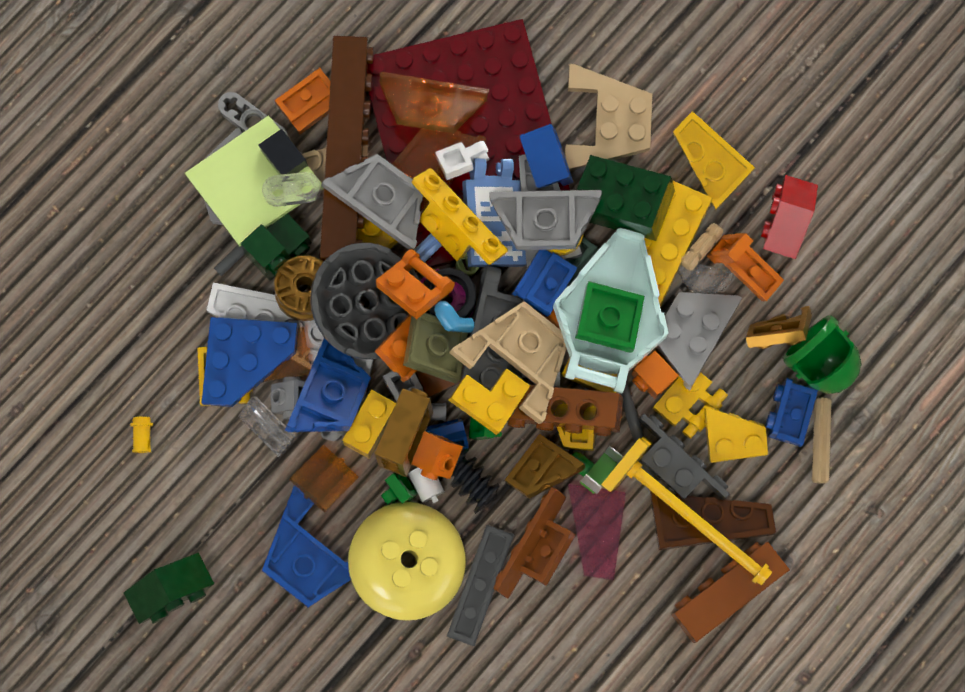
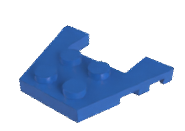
[262,484,351,608]

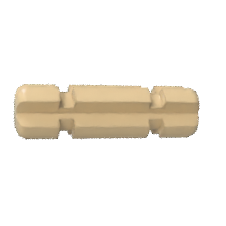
[681,223,723,271]

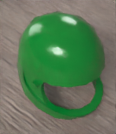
[782,315,862,394]

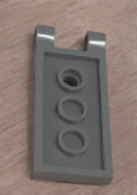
[459,265,523,415]

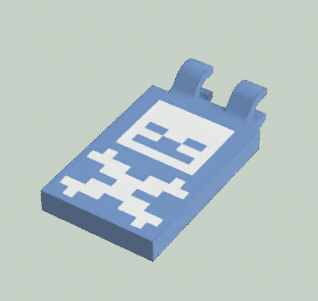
[462,158,526,267]

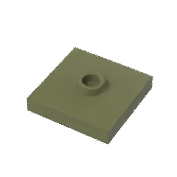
[403,313,468,384]

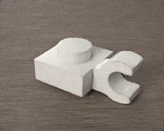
[435,141,489,180]

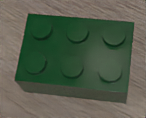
[577,155,675,241]

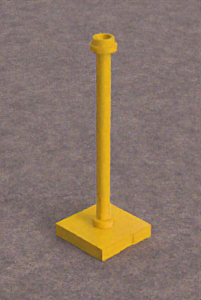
[601,436,772,585]

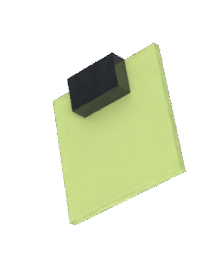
[185,115,323,247]

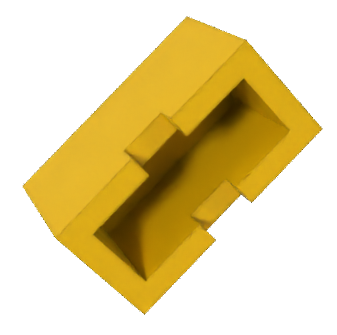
[342,389,396,459]

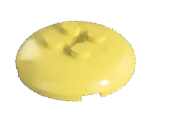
[348,502,466,621]

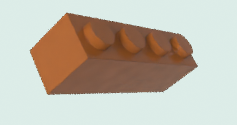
[671,542,790,643]

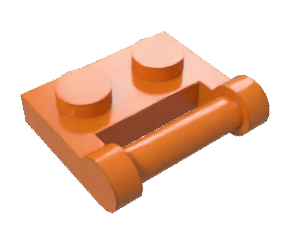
[376,249,455,320]

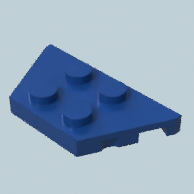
[285,338,371,432]

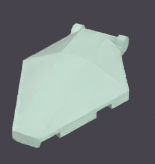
[553,228,669,394]

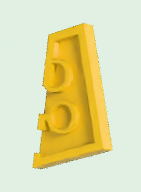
[673,111,755,210]

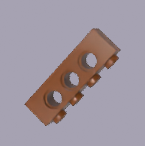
[507,385,624,436]

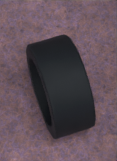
[423,268,476,318]

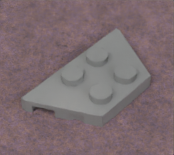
[321,154,423,250]
[489,190,602,250]
[656,292,742,390]

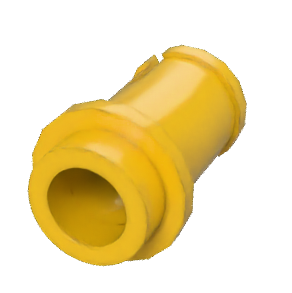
[130,417,153,453]

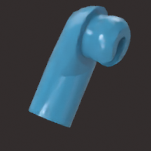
[434,301,474,333]

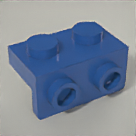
[765,378,818,447]

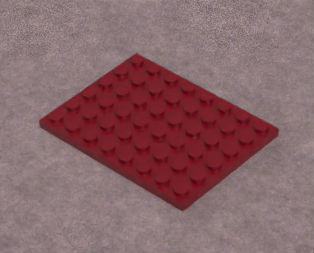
[367,19,570,272]

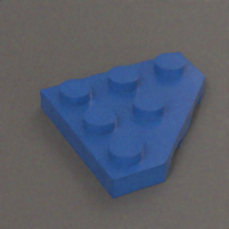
[202,317,299,407]

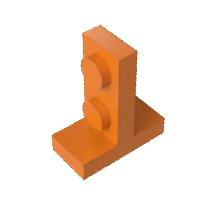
[706,233,784,301]

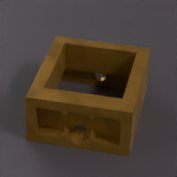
[375,388,433,477]

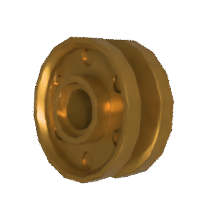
[274,256,323,321]

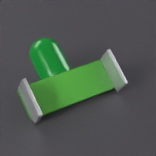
[571,446,624,494]

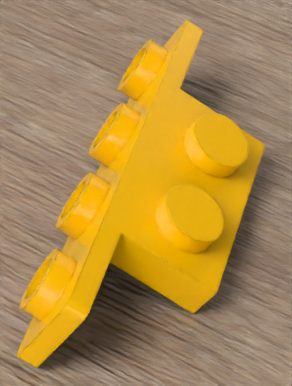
[411,168,508,265]

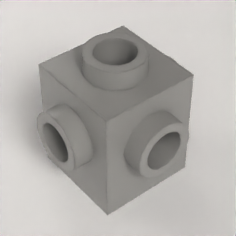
[270,377,305,420]

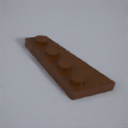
[650,491,776,550]

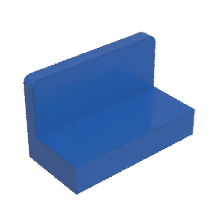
[520,124,574,189]

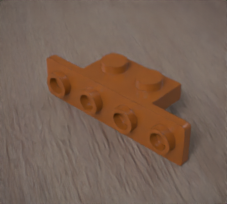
[493,487,575,599]

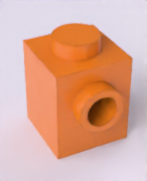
[632,350,679,399]
[411,431,463,481]

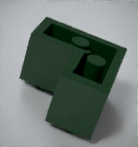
[240,213,312,281]
[123,552,214,624]

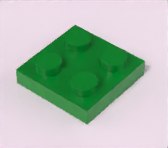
[575,281,645,353]

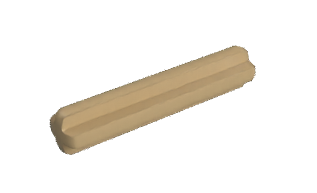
[812,398,832,484]

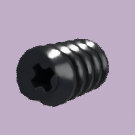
[445,448,500,514]

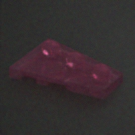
[567,484,626,581]

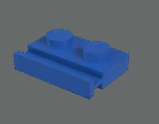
[512,250,577,317]

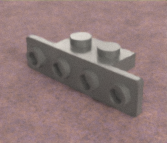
[639,414,730,500]

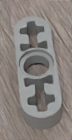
[218,92,288,136]

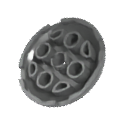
[310,243,419,360]

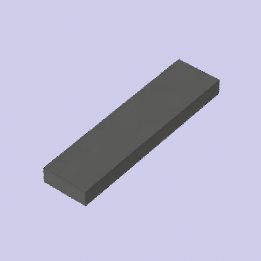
[447,525,514,646]

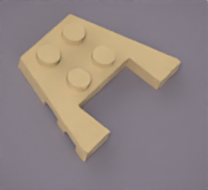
[565,64,652,172]
[449,301,567,424]

